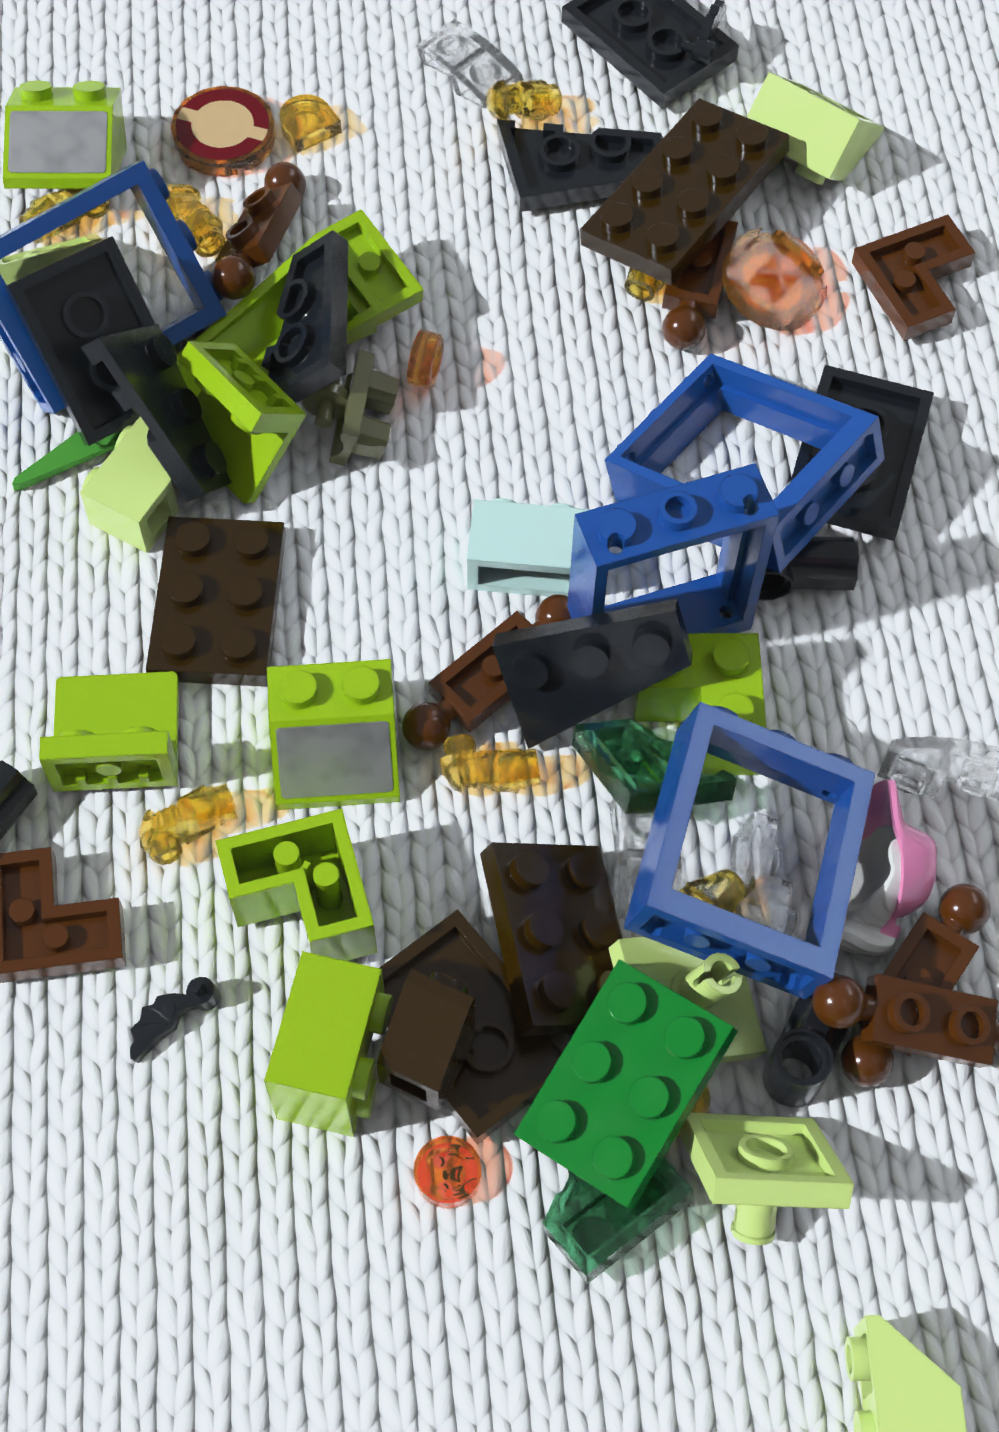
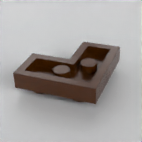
[851,214,976,341]
[0,847,127,983]

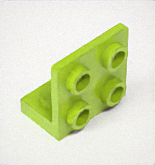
[178,341,307,504]
[39,671,179,792]

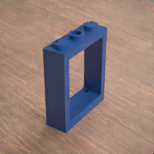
[0,160,227,414]
[604,353,885,573]
[567,463,780,634]
[623,701,876,1000]

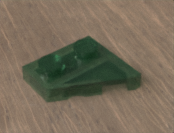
[572,718,737,814]
[543,1157,694,1285]

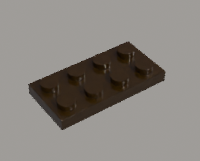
[580,98,789,286]

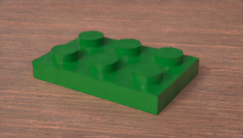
[514,959,738,1210]

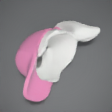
[840,779,937,957]

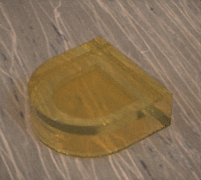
[279,94,342,154]

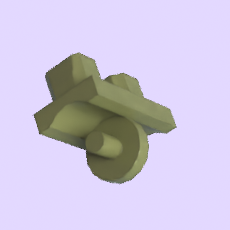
[302,349,400,466]

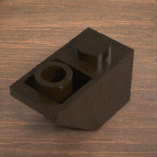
[376,969,475,1111]

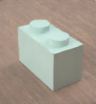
[467,498,591,597]

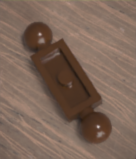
[211,162,306,300]
[662,212,738,350]
[402,594,571,751]
[840,884,990,1087]
[812,974,999,1068]

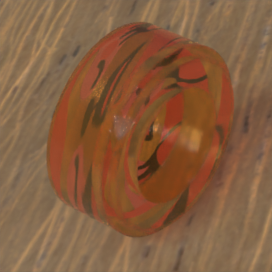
[407,329,444,389]
[414,1136,482,1209]

